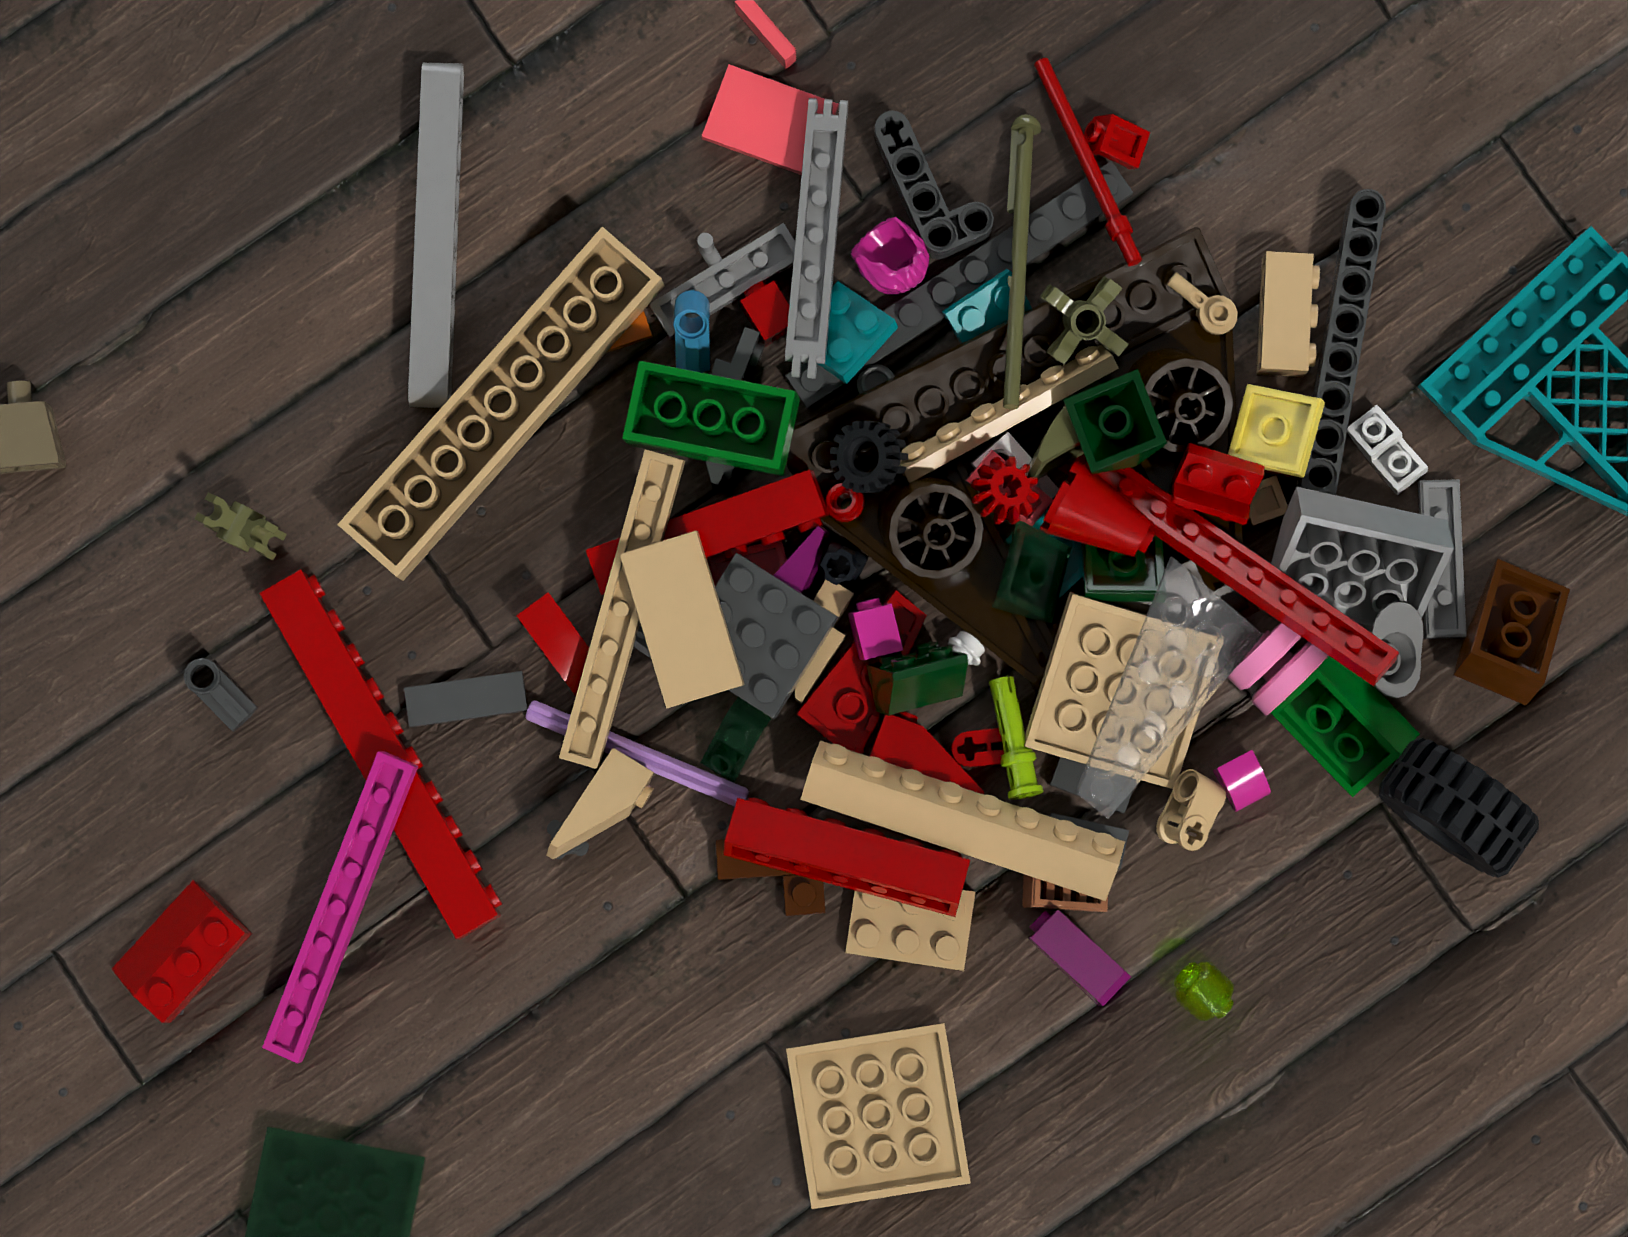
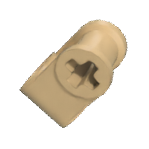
[1156,769,1226,851]

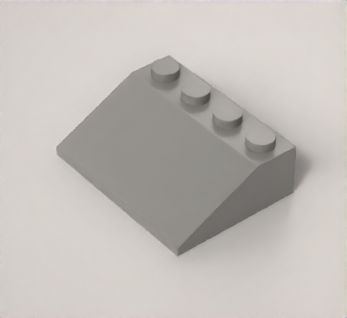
[1271,487,1454,632]

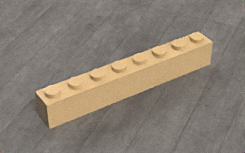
[800,740,1125,901]

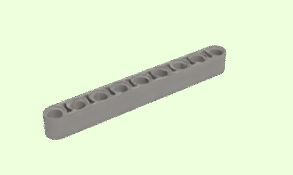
[408,62,464,408]

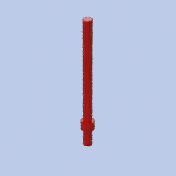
[1034,58,1142,266]

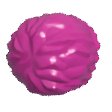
[851,217,929,294]

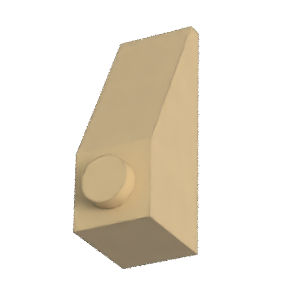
[546,748,654,859]

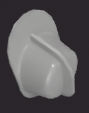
[1371,601,1423,698]

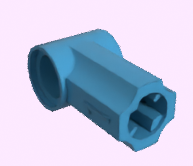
[673,290,710,373]

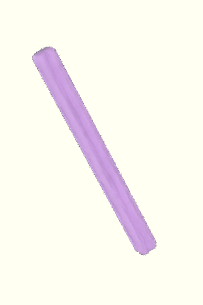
[525,700,749,806]

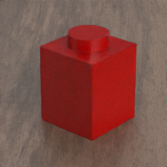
[740,280,790,347]

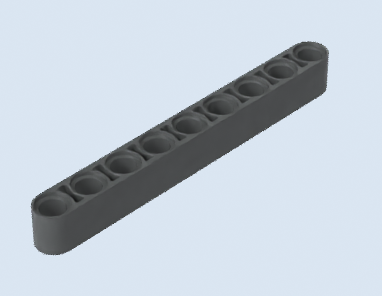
[1297,189,1386,495]

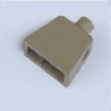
[0,381,66,474]

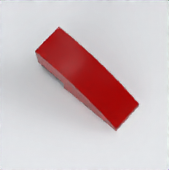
[516,592,622,696]

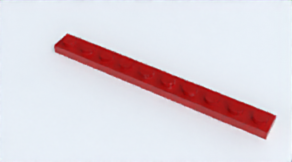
[1058,454,1399,686]

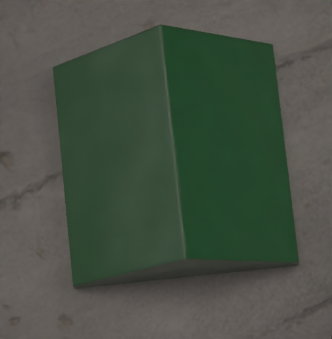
[1063,369,1167,474]

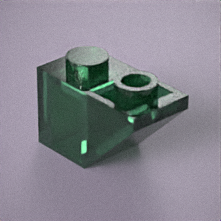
[700,697,773,783]

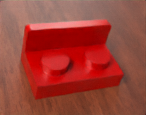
[1171,443,1265,525]

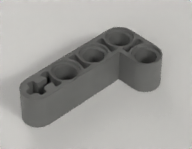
[874,110,994,260]

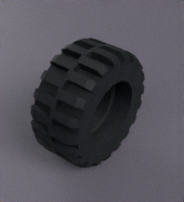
[1379,738,1539,878]

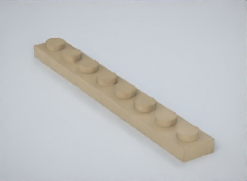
[559,449,685,769]

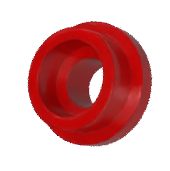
[825,483,865,522]

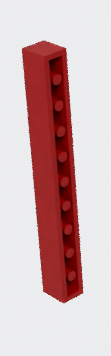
[259,569,502,940]

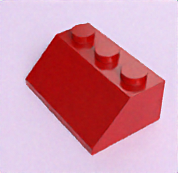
[112,880,252,1023]

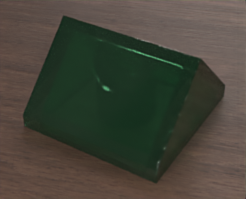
[992,521,1072,623]

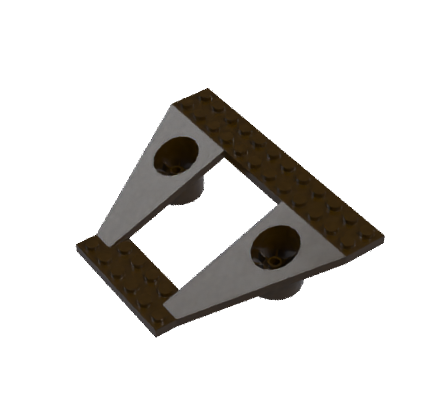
[786,227,1260,696]

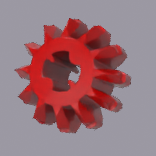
[971,456,1040,525]

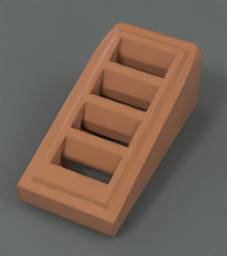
[1022,874,1108,912]

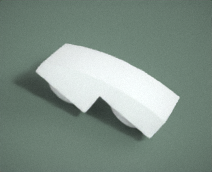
[1347,405,1428,495]

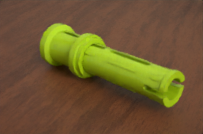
[988,676,1044,800]

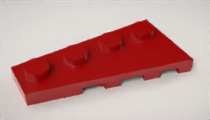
[795,590,927,754]

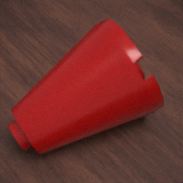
[1039,460,1156,557]

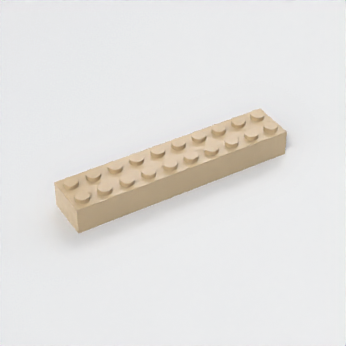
[337,227,665,581]

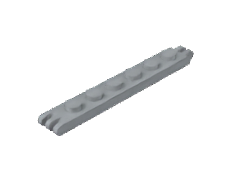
[785,98,848,379]

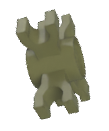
[1040,276,1128,364]
[195,492,287,560]

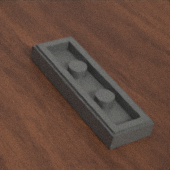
[404,671,528,728]

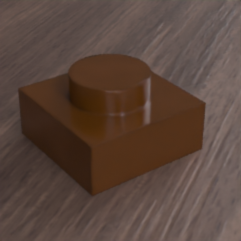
[783,875,826,916]

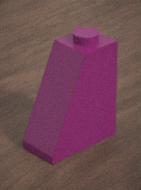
[1028,909,1131,1006]

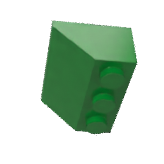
[1271,656,1420,797]

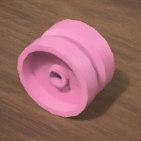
[1226,623,1329,716]

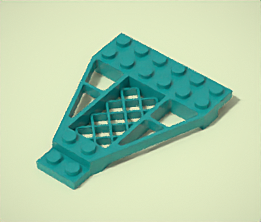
[1418,226,1628,516]

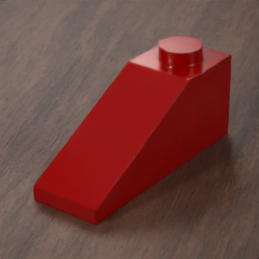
[870,711,984,795]

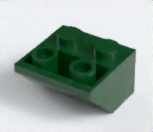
[866,642,968,716]

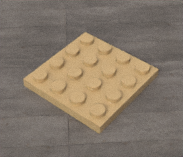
[1024,592,1223,789]
[786,1023,971,1209]

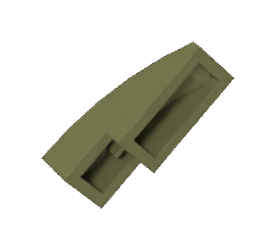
[1026,380,1101,480]

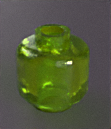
[1174,962,1234,1021]

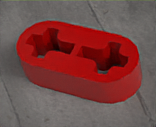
[951,728,1004,768]

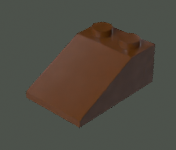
[1453,559,1570,705]

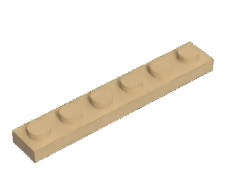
[900,345,1119,483]

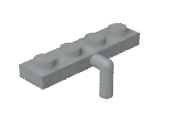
[649,223,795,339]

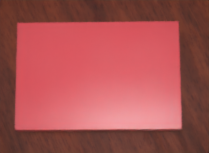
[701,64,839,175]

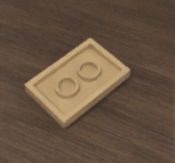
[845,890,975,971]

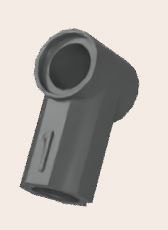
[184,658,258,732]

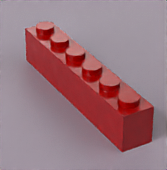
[586,469,829,595]
[724,798,970,917]

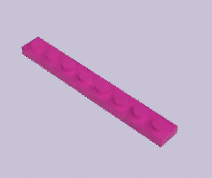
[262,751,418,1064]

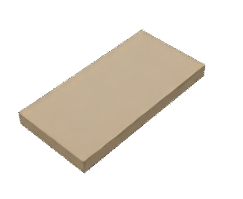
[620,531,745,709]

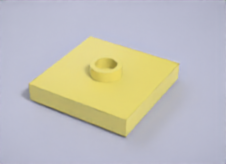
[1228,384,1325,478]

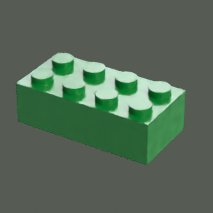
[622,361,800,476]

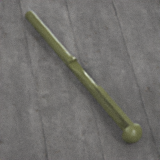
[1003,114,1041,410]

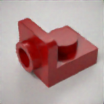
[1084,114,1150,170]

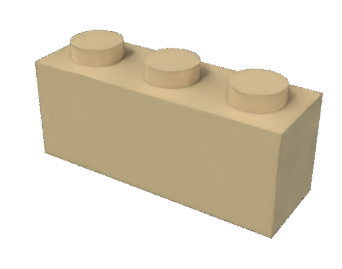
[1256,251,1320,377]

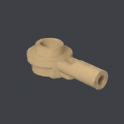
[1167,272,1238,335]

